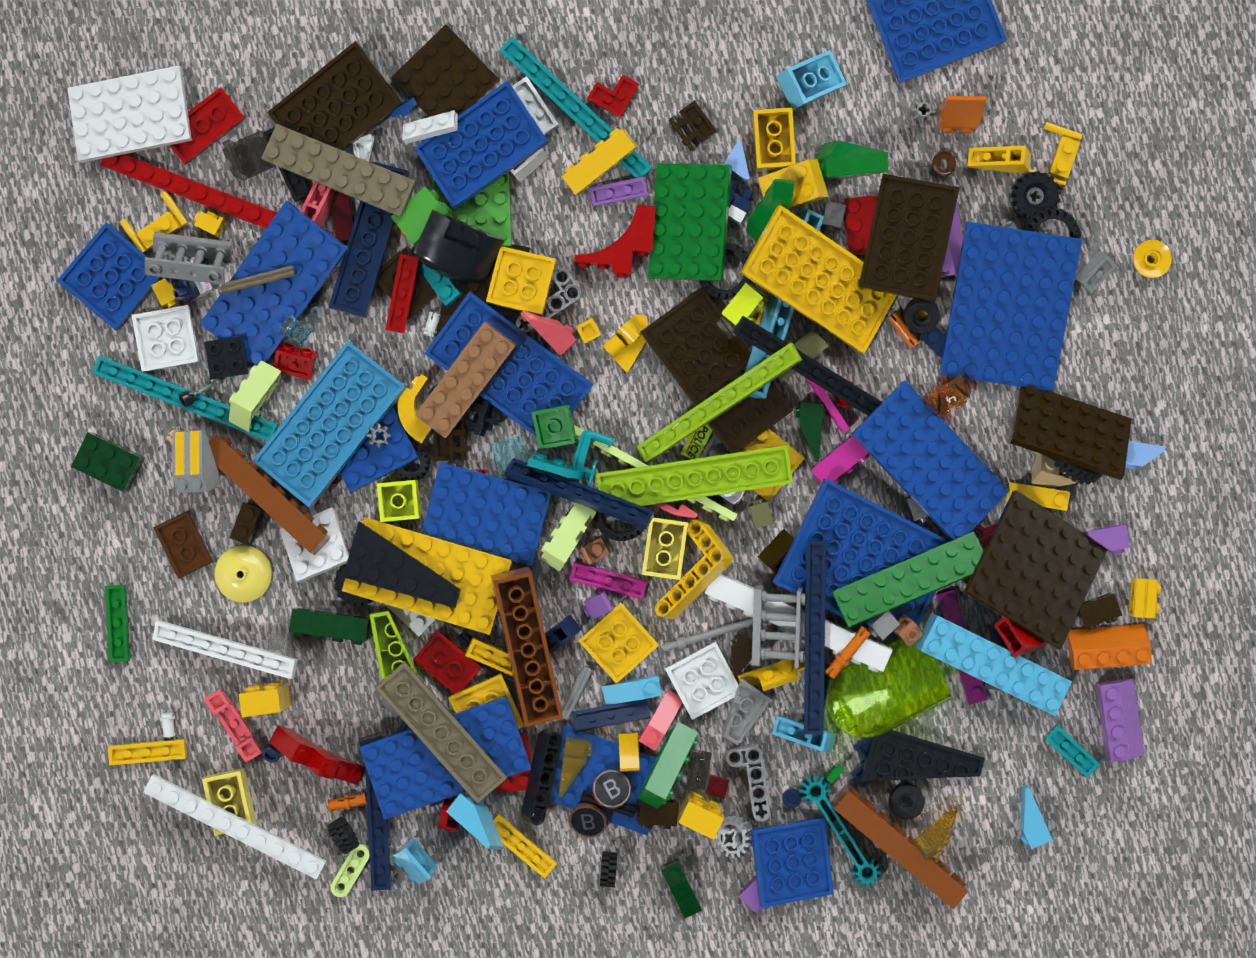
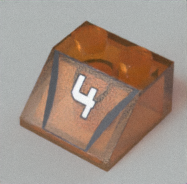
[923,375,970,417]

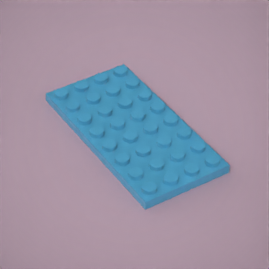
[252,341,407,508]

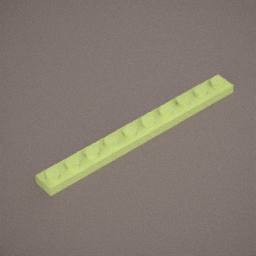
[574,425,738,522]

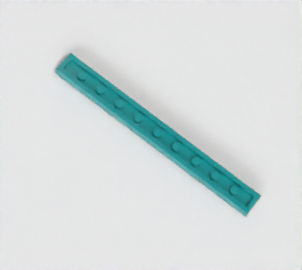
[499,37,652,178]
[92,356,279,441]

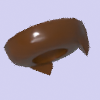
[932,151,956,176]

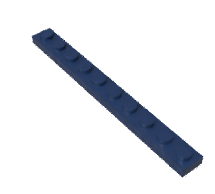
[804,540,827,735]

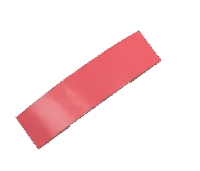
[654,503,698,518]
[203,689,262,763]

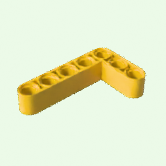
[655,520,732,620]

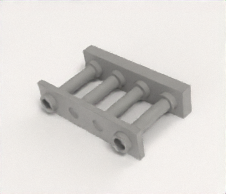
[144,232,232,285]
[752,585,806,668]

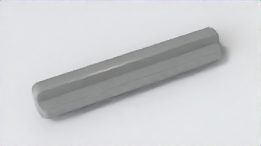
[562,666,593,720]

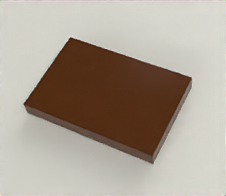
[153,511,214,579]

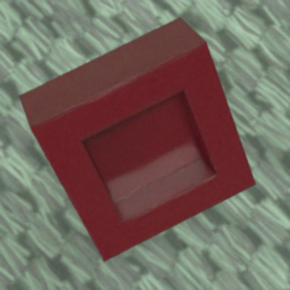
[706,775,729,799]

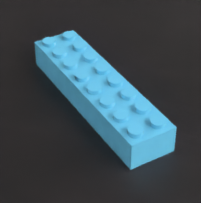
[914,613,1072,716]

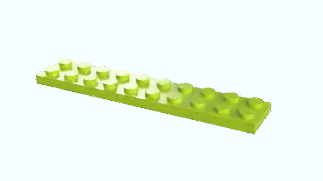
[596,445,793,506]

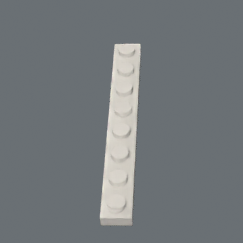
[152,620,298,679]

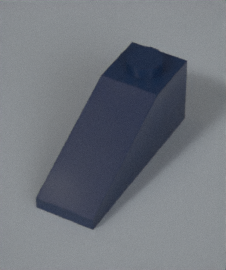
[545,615,582,654]

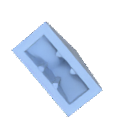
[724,141,750,182]

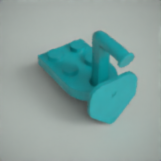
[527,430,615,486]

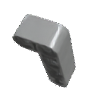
[516,268,582,334]
[725,745,770,822]

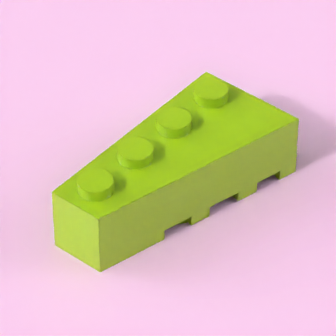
[370,610,420,680]

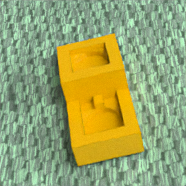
[619,733,640,771]

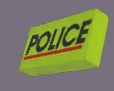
[680,424,712,459]

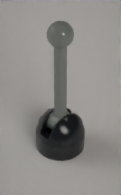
[178,379,223,408]

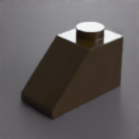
[730,632,752,677]

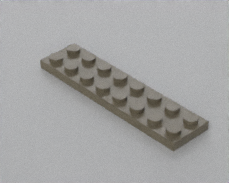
[261,124,417,218]
[375,661,507,804]

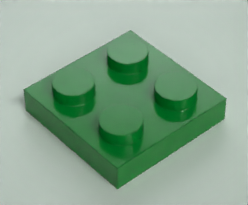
[531,404,577,450]

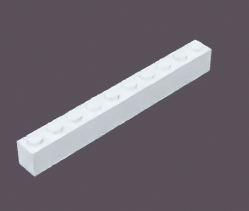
[705,573,893,673]

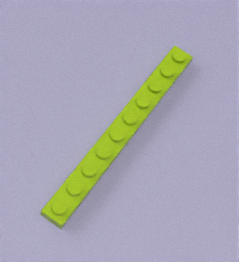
[637,343,802,463]

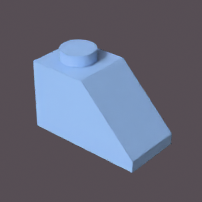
[1125,441,1166,470]

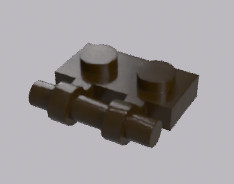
[668,100,717,151]
[433,422,469,461]

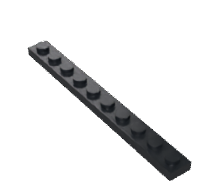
[732,316,882,416]

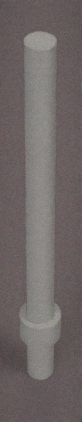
[662,618,753,652]

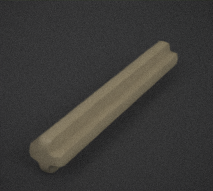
[221,266,296,294]

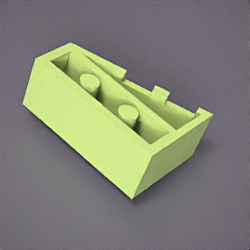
[229,360,281,432]
[540,503,597,571]

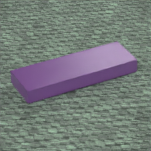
[589,176,649,207]

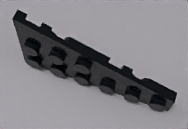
[343,521,461,608]
[860,725,985,782]

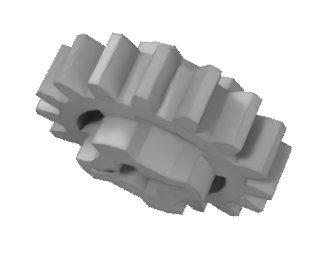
[715,815,752,859]

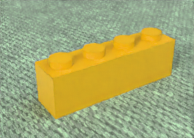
[562,128,638,195]

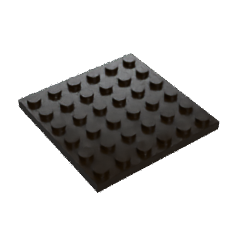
[964,490,1107,650]

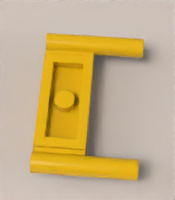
[1028,122,1083,188]
[119,191,188,253]

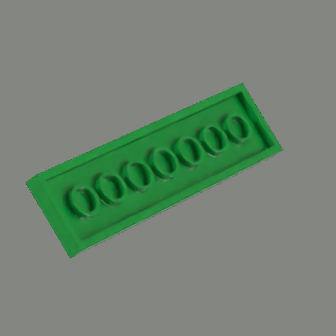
[832,532,983,628]

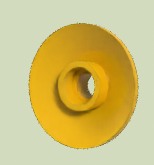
[1133,240,1172,278]

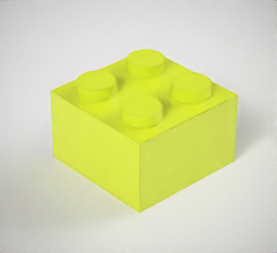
[721,283,768,325]
[377,480,421,522]

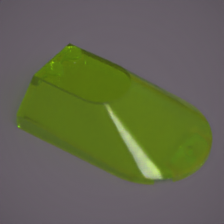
[828,637,953,738]

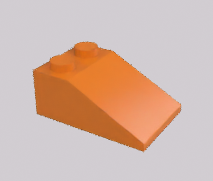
[937,96,986,134]

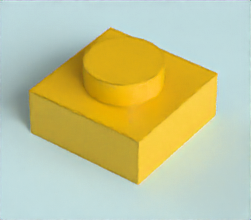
[576,318,601,344]

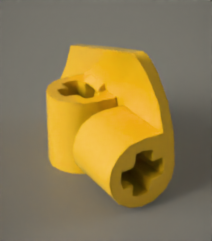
[602,314,648,372]

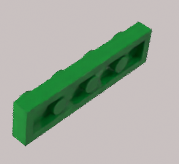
[105,584,130,662]

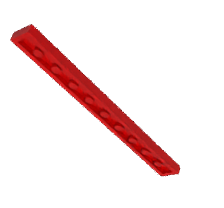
[100,154,277,229]

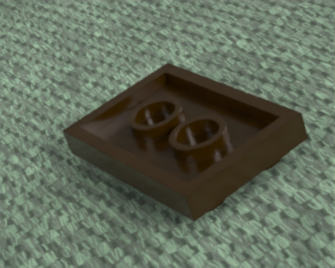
[377,251,437,320]

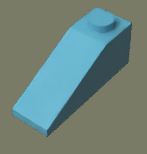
[602,674,662,705]
[772,716,837,752]
[1020,785,1052,849]

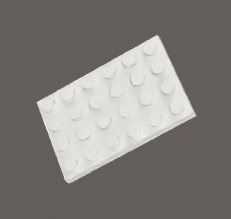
[68,66,192,163]

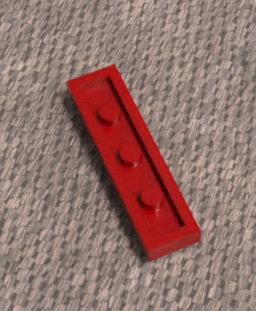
[385,254,420,334]

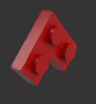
[587,74,639,119]

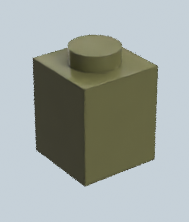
[748,499,774,529]

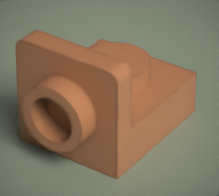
[579,537,610,565]
[893,614,923,646]

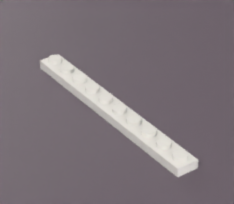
[143,774,326,880]

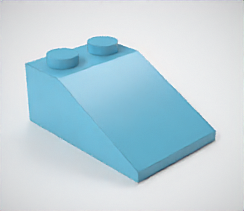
[776,50,847,111]
[446,793,504,850]
[393,837,438,884]

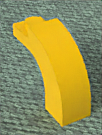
[398,374,433,444]

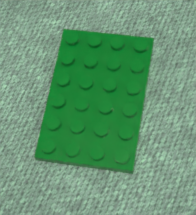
[648,163,732,282]

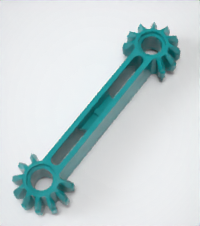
[799,774,883,889]

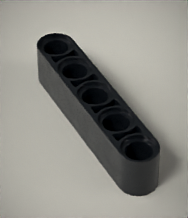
[521,729,562,826]

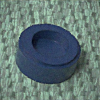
[261,743,282,763]
[782,788,801,808]

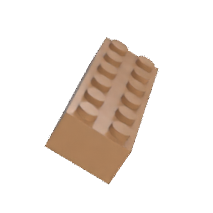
[415,321,517,438]

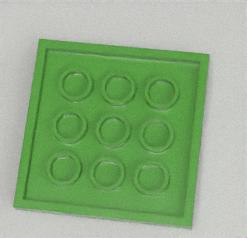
[432,172,512,248]

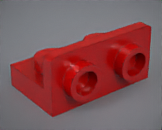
[274,343,318,380]

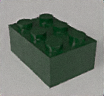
[71,432,145,492]

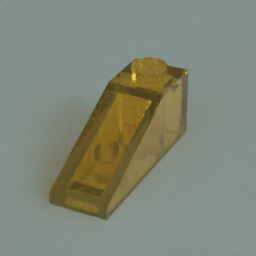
[559,736,593,797]
[912,806,958,860]

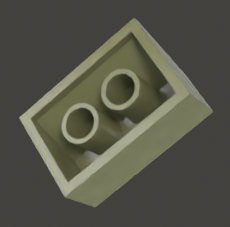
[776,329,829,384]

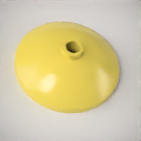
[215,545,272,603]

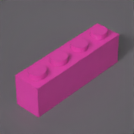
[810,436,869,484]

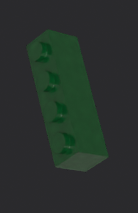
[289,608,371,645]

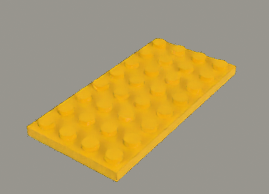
[740,205,897,354]
[342,517,512,635]

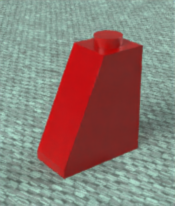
[994,617,1047,658]

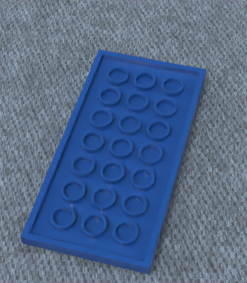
[200,201,349,366]
[424,292,594,437]
[851,380,1010,541]
[359,695,531,820]

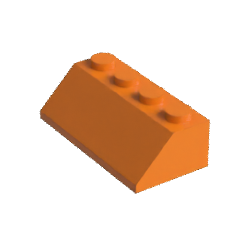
[1067,624,1152,670]

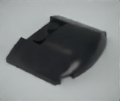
[414,209,504,282]

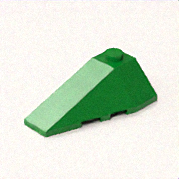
[814,140,889,182]
[746,178,795,242]

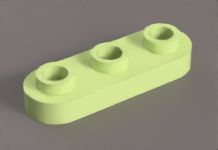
[331,844,370,897]

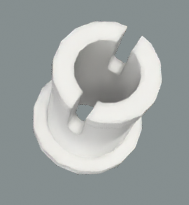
[422,312,441,337]
[159,712,176,737]

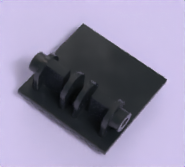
[204,336,248,380]

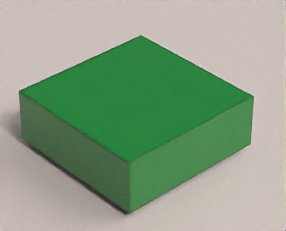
[825,763,844,784]

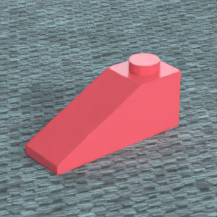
[300,182,335,228]
[520,311,577,356]
[638,689,683,751]

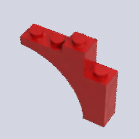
[574,205,656,279]
[269,725,365,785]

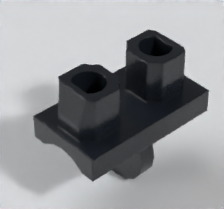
[466,401,500,437]

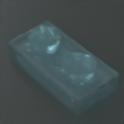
[279,315,313,345]

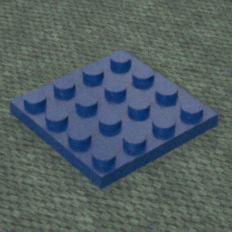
[57,222,162,331]
[340,405,419,493]
[751,817,834,908]

